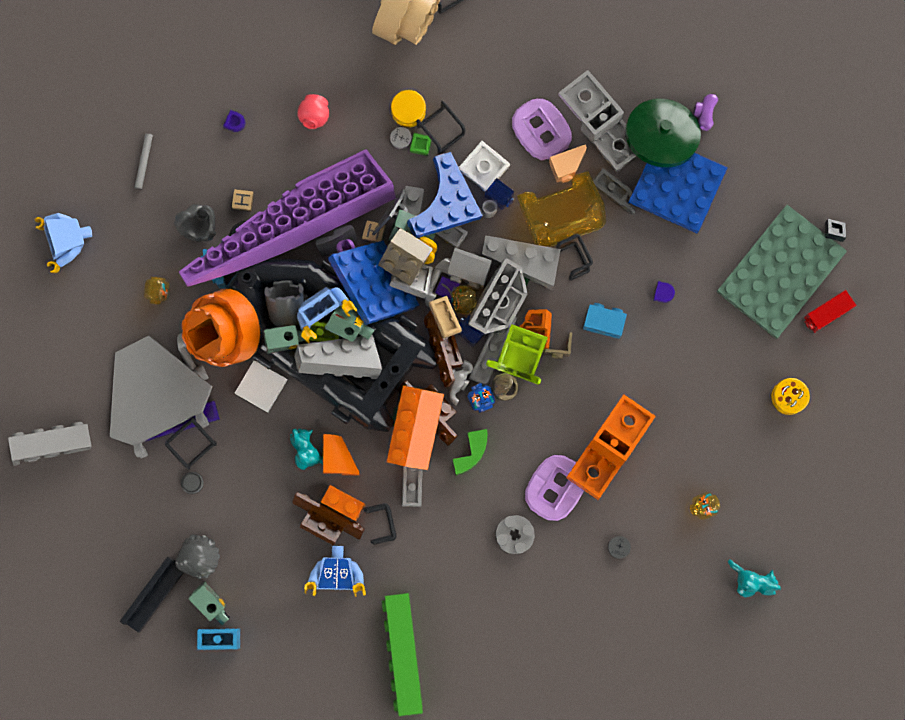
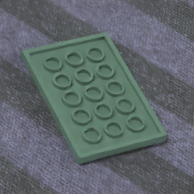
[716,205,847,339]

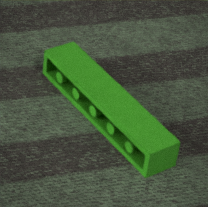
[382,593,423,716]

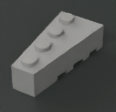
[482,235,561,290]
[294,335,382,379]
[8,422,92,466]

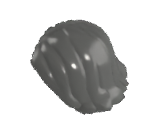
[174,204,216,242]
[175,534,220,579]

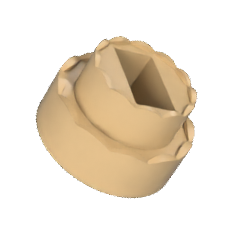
[372,0,440,45]

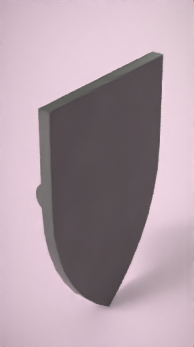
[372,188,407,235]

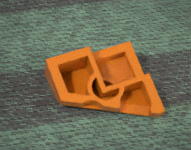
[519,309,552,349]
[322,434,359,476]

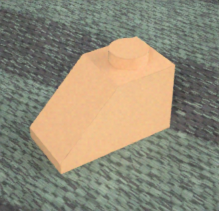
[549,144,587,183]

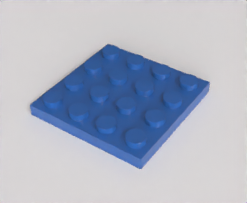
[628,153,728,234]
[328,241,420,325]

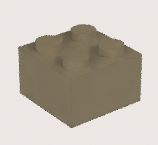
[378,228,433,286]

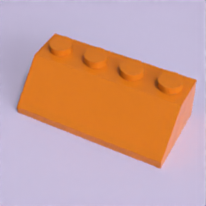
[387,386,444,470]

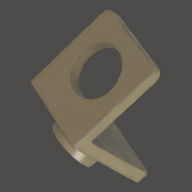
[544,332,572,359]

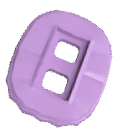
[512,99,572,161]
[525,455,584,521]

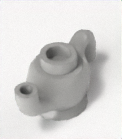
[448,360,473,405]

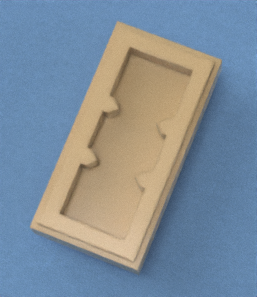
[428,296,462,339]

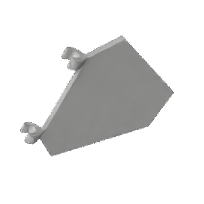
[110,336,213,459]

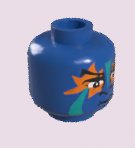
[467,383,495,413]

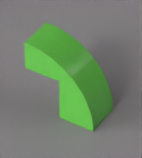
[453,429,487,476]

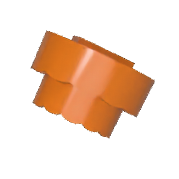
[181,289,260,367]

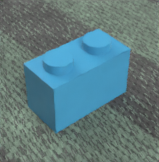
[583,303,627,339]
[197,629,240,650]

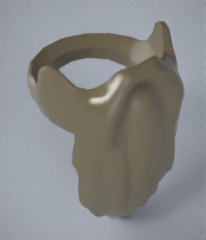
[492,373,518,401]

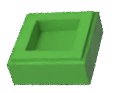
[410,133,432,156]

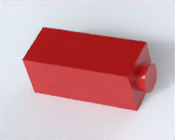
[804,290,857,333]

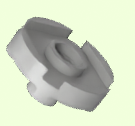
[496,515,535,555]

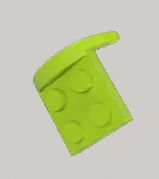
[486,324,548,384]

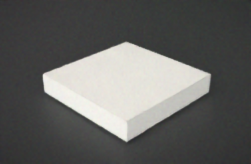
[459,141,511,193]
[235,361,287,412]

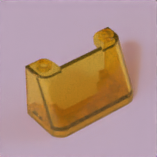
[517,171,606,247]

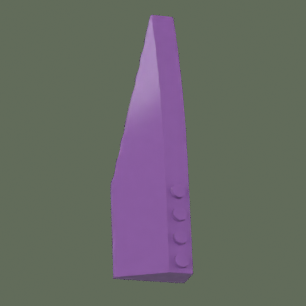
[179,149,396,287]

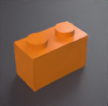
[321,485,366,522]

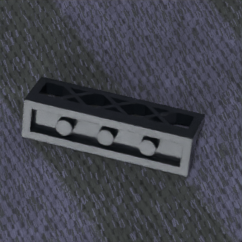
[119,557,184,633]

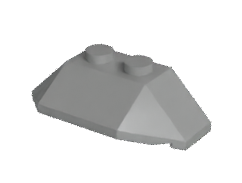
[468,258,527,334]

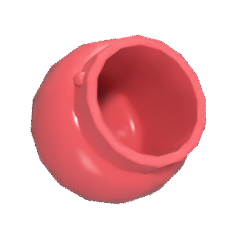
[297,94,329,129]

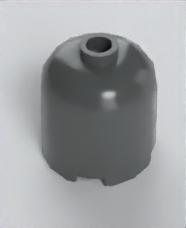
[264,280,304,328]

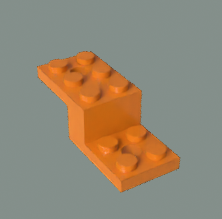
[566,394,656,500]

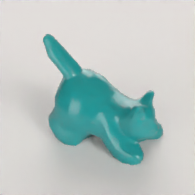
[290,428,323,470]
[728,560,781,597]

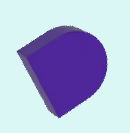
[223,110,245,132]
[653,281,675,303]

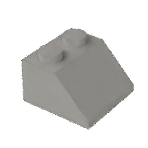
[447,248,491,290]

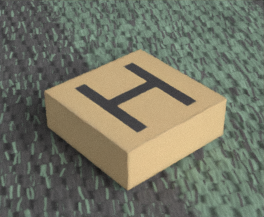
[232,189,254,211]
[362,221,386,243]

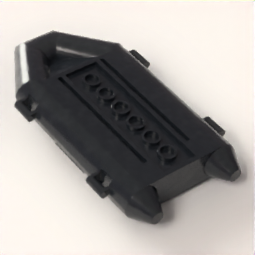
[226,258,437,432]

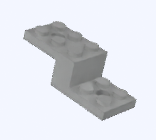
[558,70,636,172]

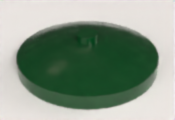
[625,99,701,168]

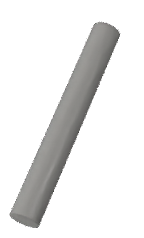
[134,133,153,190]

